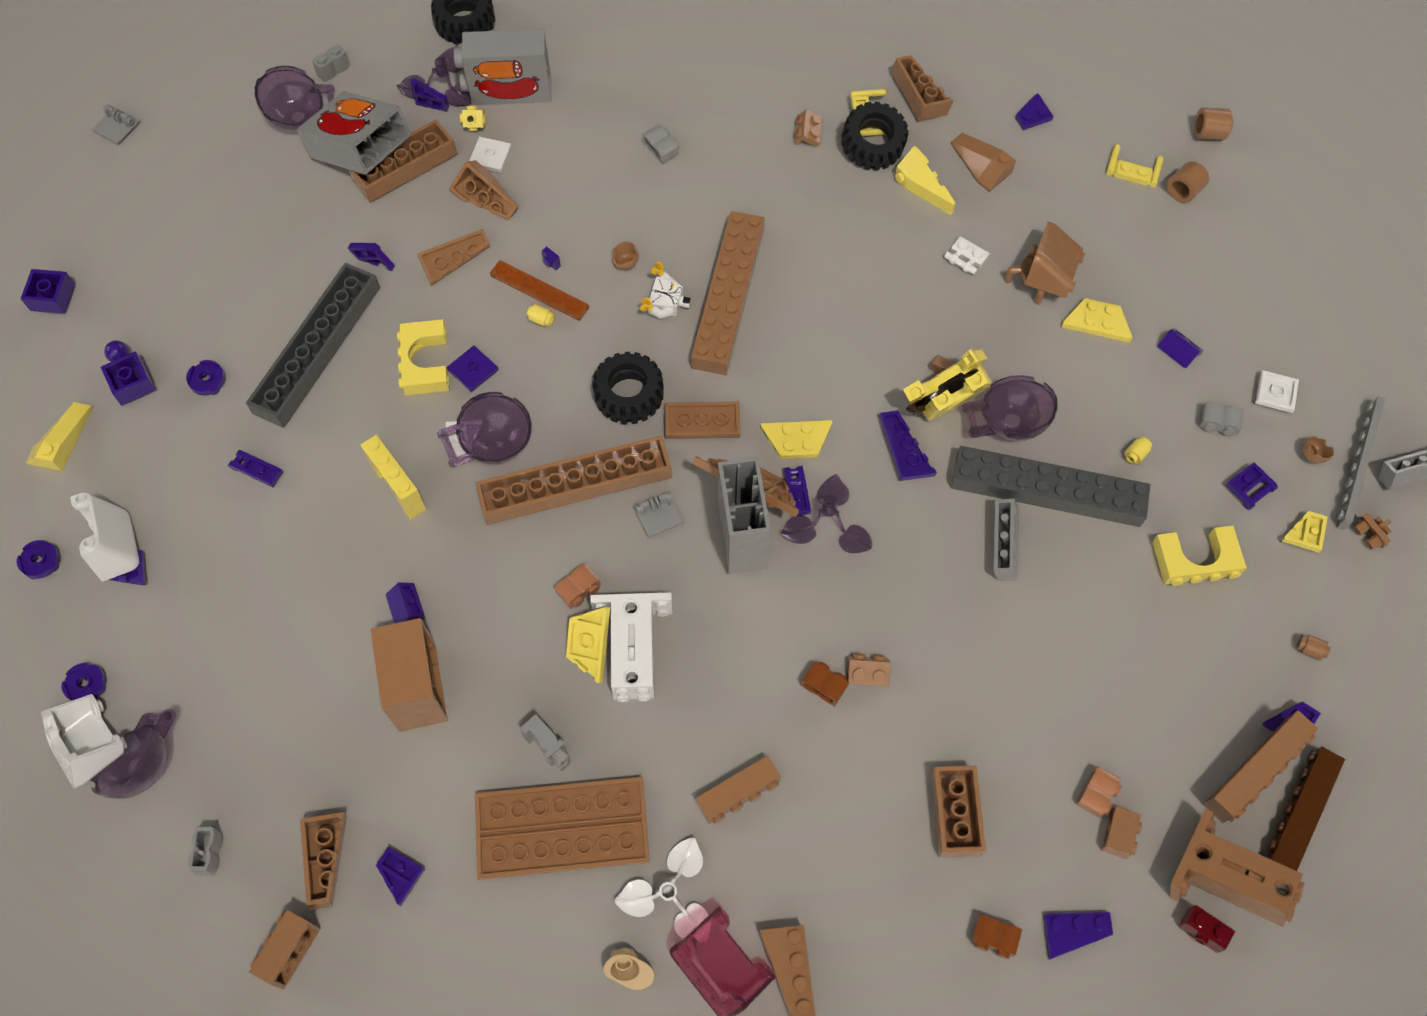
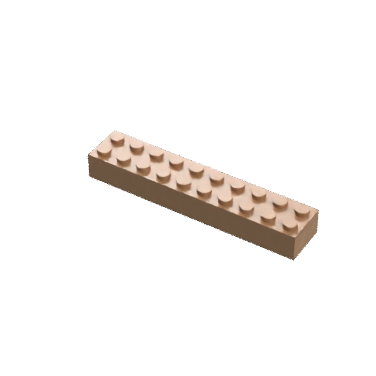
[691,211,765,375]
[476,435,672,525]

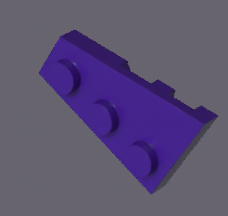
[1043,912,1113,960]

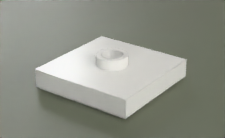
[469,137,512,173]
[1255,370,1299,413]

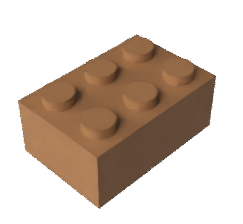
[249,910,321,990]

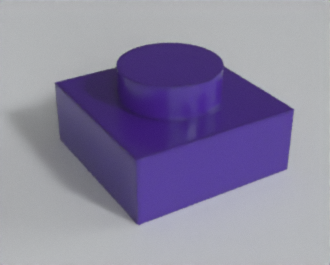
[542,246,561,270]

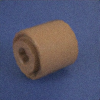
[1194,108,1233,140]
[1167,161,1209,203]

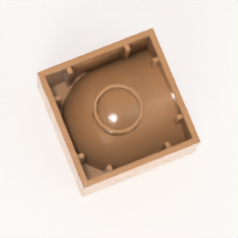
[370,618,448,732]

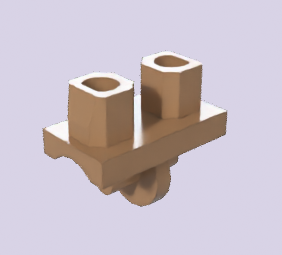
[1354,513,1392,550]

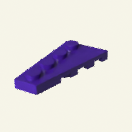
[879,410,937,481]

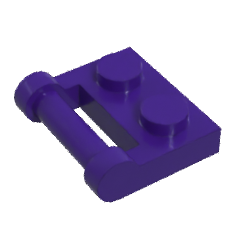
[1225,462,1278,510]

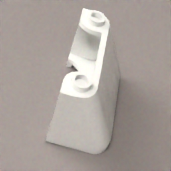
[70,493,139,582]
[41,694,127,789]

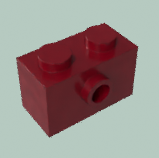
[1178,905,1236,953]

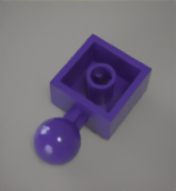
[101,340,156,406]

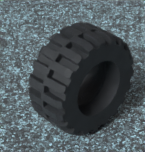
[431,0,495,45]
[841,101,909,170]
[592,351,664,425]

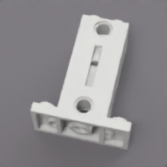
[591,592,673,702]

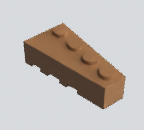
[300,812,347,911]
[759,925,815,1016]

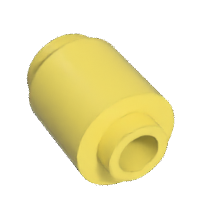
[527,304,555,327]
[1124,437,1152,464]

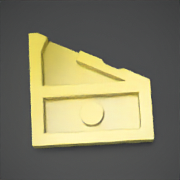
[1282,511,1328,553]

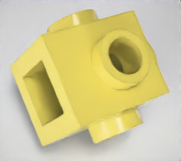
[460,106,486,131]

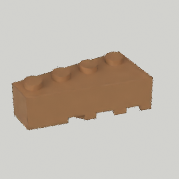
[891,55,953,121]

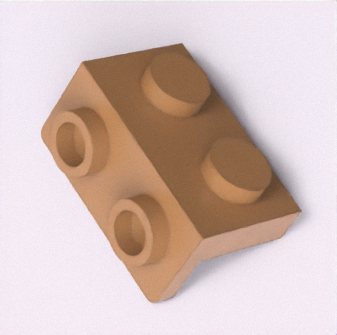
[794,109,822,147]
[848,653,890,686]

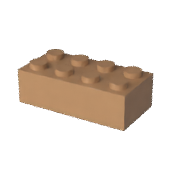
[931,766,986,857]

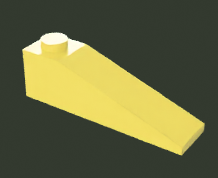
[895,146,955,215]
[26,402,93,471]

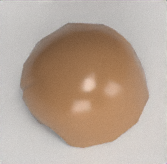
[612,242,639,269]
[1302,436,1334,464]

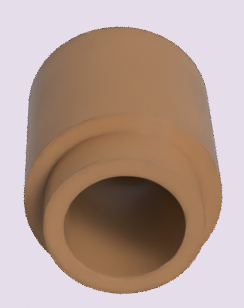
[1297,634,1331,660]

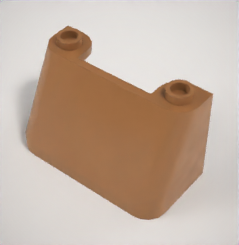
[1025,222,1085,298]

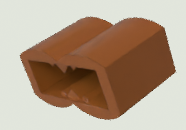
[801,661,849,706]
[970,914,1022,959]

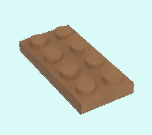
[665,401,740,439]

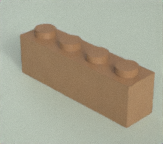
[696,755,781,824]

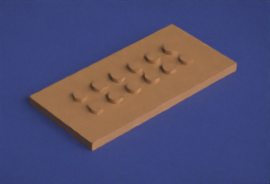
[475,777,650,880]

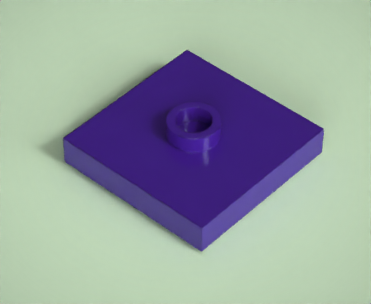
[446,345,499,393]

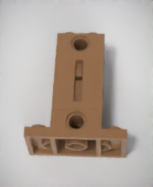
[1171,809,1305,927]

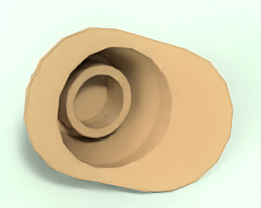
[604,948,654,990]

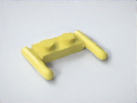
[850,89,886,136]
[1106,144,1164,188]

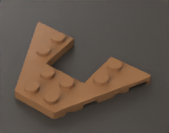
[692,456,799,517]

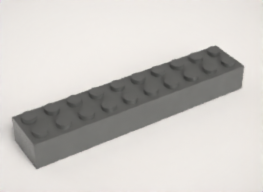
[246,263,380,428]
[951,445,1150,527]

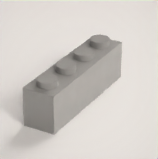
[1378,450,1427,490]
[994,499,1019,580]

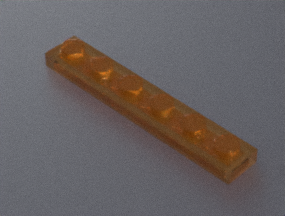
[490,260,589,321]

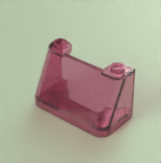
[670,906,776,1016]

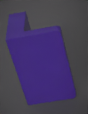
[1158,328,1204,368]
[386,583,425,624]

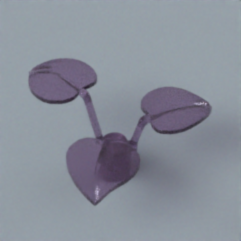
[397,46,472,107]
[781,474,872,553]

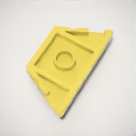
[1062,298,1132,343]
[761,420,833,459]
[566,606,610,683]

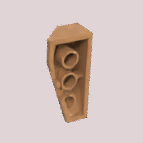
[951,133,1016,192]
[449,160,518,220]

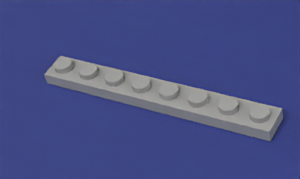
[1336,396,1385,530]

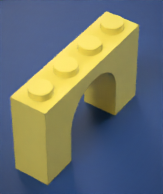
[397,319,450,396]
[360,434,426,520]
[1152,525,1247,586]

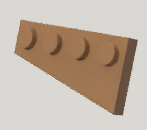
[417,229,490,286]

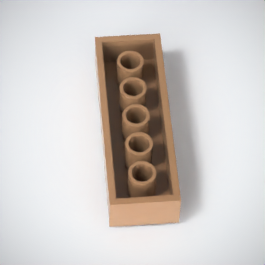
[349,119,457,202]
[1203,711,1319,823]

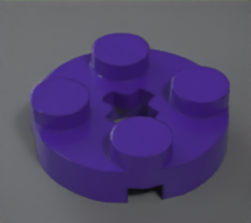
[186,360,225,395]
[17,540,60,580]
[61,663,106,701]

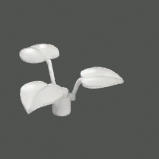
[615,838,710,943]

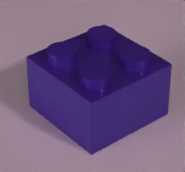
[20,269,75,314]

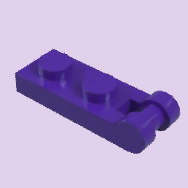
[228,450,283,487]
[784,466,811,517]

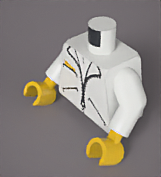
[640,262,692,319]

